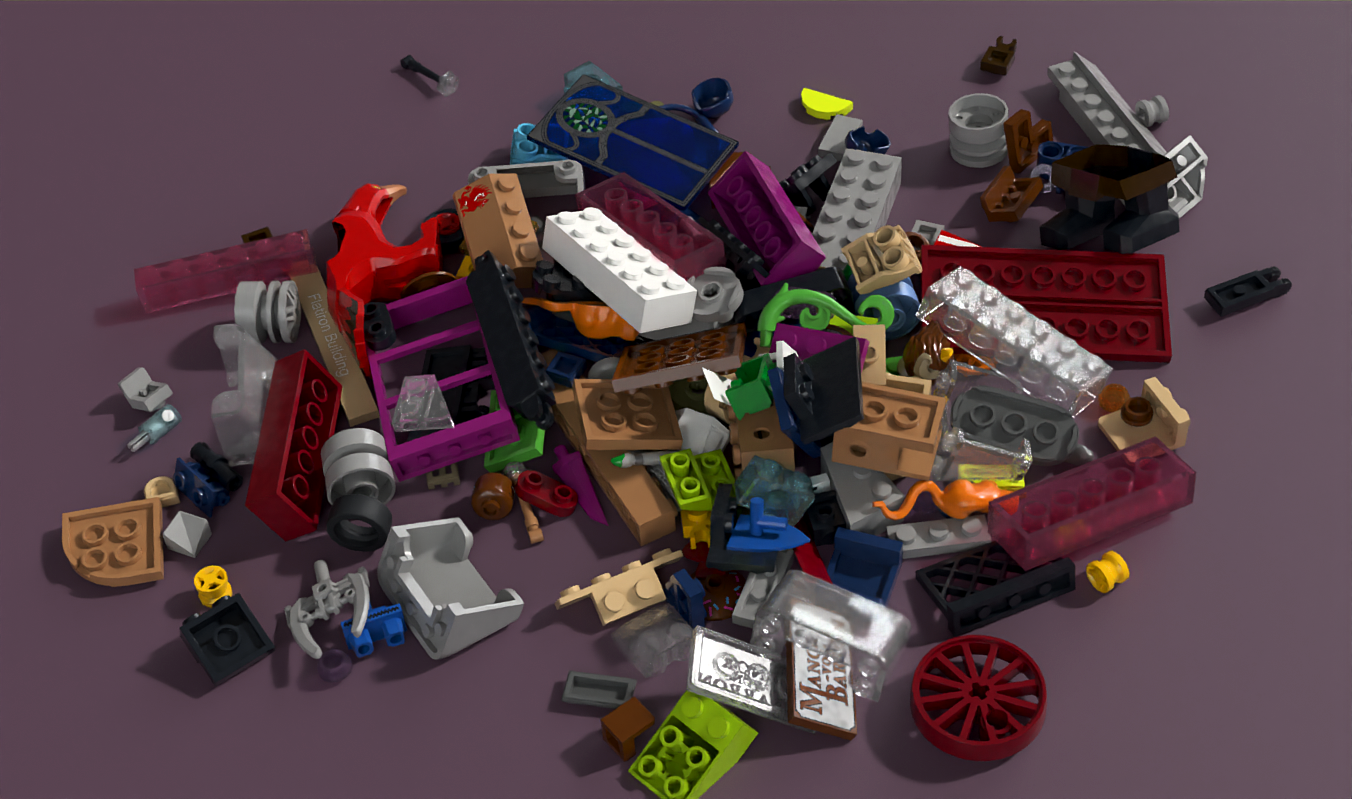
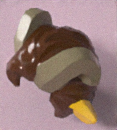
[897,320,954,386]

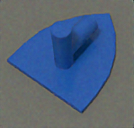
[726,497,810,552]

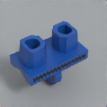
[340,601,407,658]

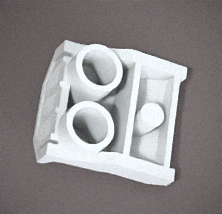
[646,408,730,472]

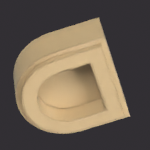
[144,476,180,508]

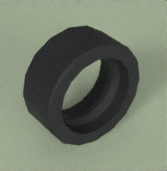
[326,494,392,552]

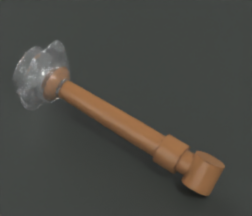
[502,462,544,544]

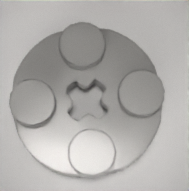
[687,267,744,323]

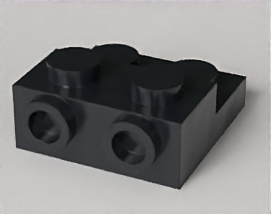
[179,593,275,687]

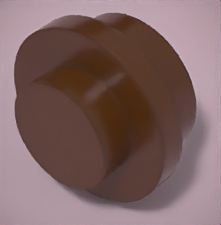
[1120,397,1153,427]

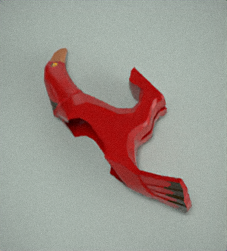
[327,184,443,379]

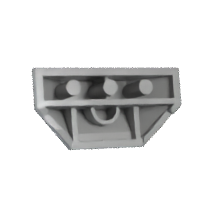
[1120,135,1208,219]

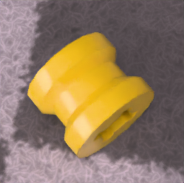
[1086,551,1130,593]
[194,565,232,608]

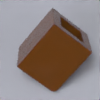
[600,696,655,762]

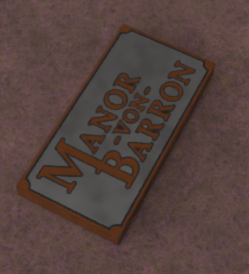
[785,600,857,741]

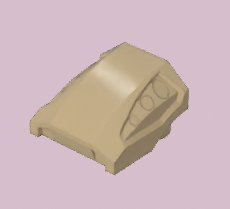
[841,224,922,295]

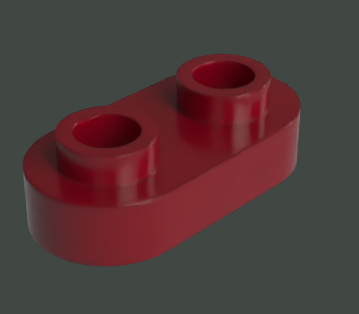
[515,470,578,517]

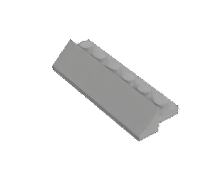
[1047,52,1167,155]

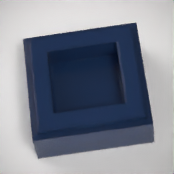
[545,351,587,388]

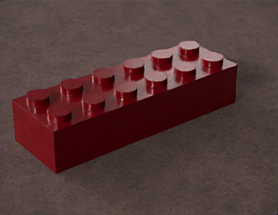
[245,349,343,542]

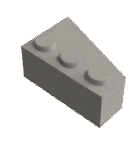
[820,442,905,536]

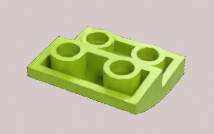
[659,448,742,511]

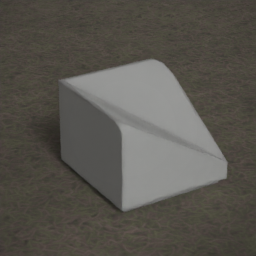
[163,511,212,558]

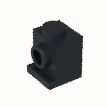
[803,490,846,547]

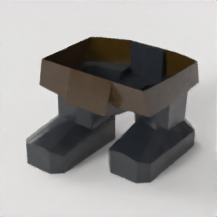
[1039,144,1180,254]

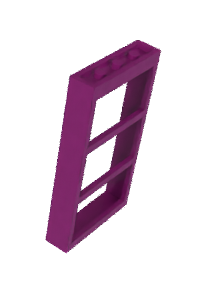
[365,276,520,482]

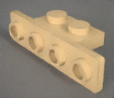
[554,548,683,626]

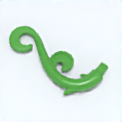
[757,283,895,348]

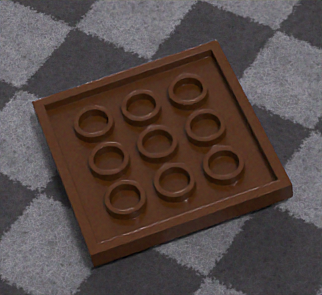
[611,322,747,394]

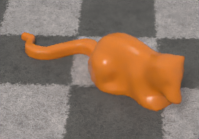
[521,297,639,341]
[872,479,1017,521]

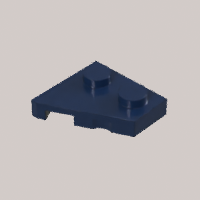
[663,568,707,638]

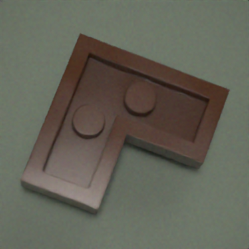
[1003,109,1053,174]

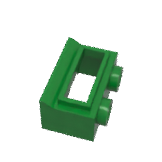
[725,353,777,420]

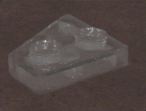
[391,374,454,432]

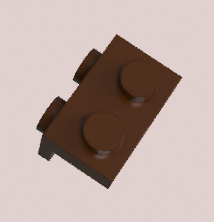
[980,165,1044,223]

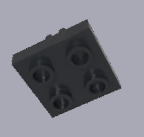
[779,152,837,215]

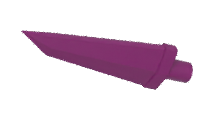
[552,445,609,526]

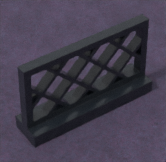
[915,526,1076,637]

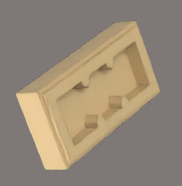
[853,324,886,386]

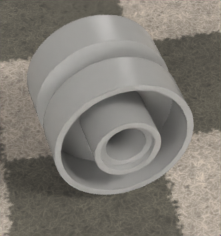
[320,428,396,505]

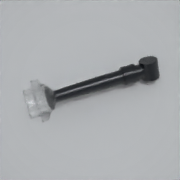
[400,55,459,97]

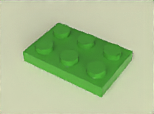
[484,389,545,473]

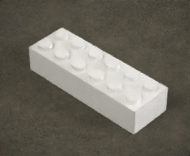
[542,208,697,333]

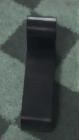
[733,267,855,333]

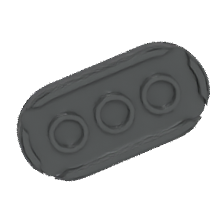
[950,385,1079,466]

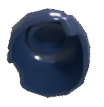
[691,77,734,118]
[845,126,891,154]

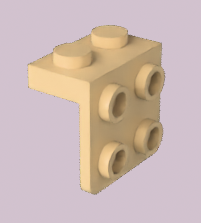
[1098,377,1190,465]

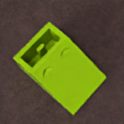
[628,686,758,799]

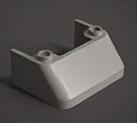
[468,159,587,211]

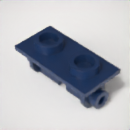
[173,457,230,518]

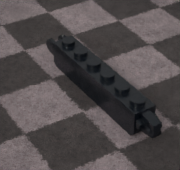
[466,250,557,430]

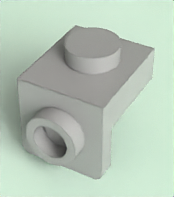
[118,367,173,412]

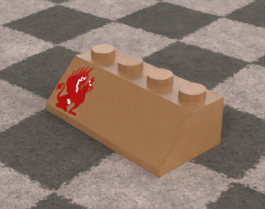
[453,173,543,288]

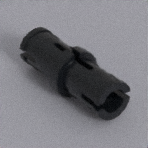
[190,442,243,492]

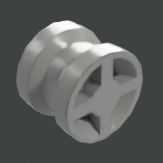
[1135,95,1169,127]

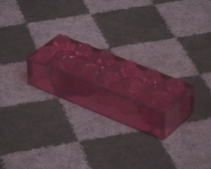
[575,172,727,282]
[988,436,1196,571]

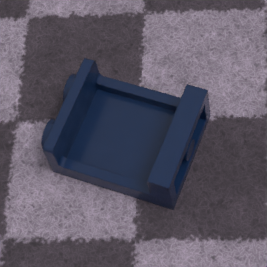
[815,527,903,625]

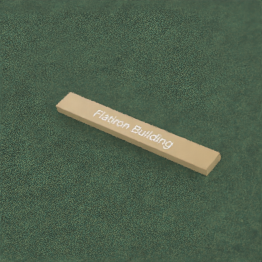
[285,255,380,427]

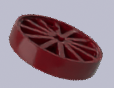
[910,635,1047,761]

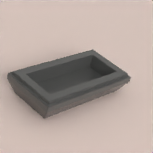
[561,670,637,709]

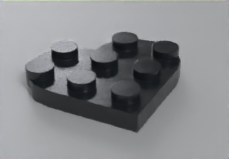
[531,259,603,302]

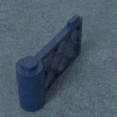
[524,304,636,362]

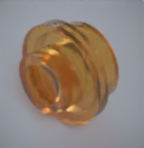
[1098,384,1130,413]

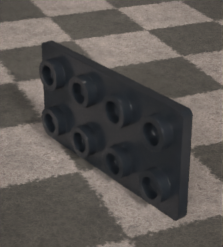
[783,337,864,445]
[706,483,787,574]

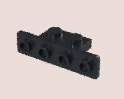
[697,216,770,283]

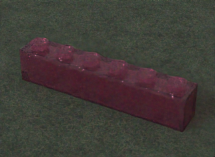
[134,229,318,313]

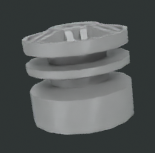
[948,93,1009,168]
[234,281,301,344]

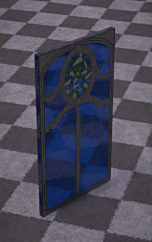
[527,74,739,211]

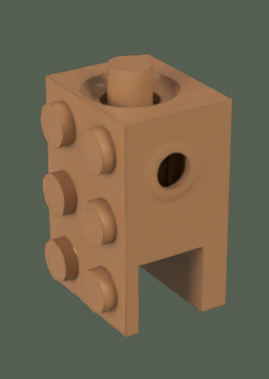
[831,382,946,481]
[727,399,796,501]

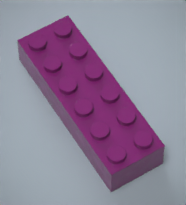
[708,150,826,286]

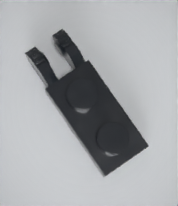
[1204,266,1292,317]

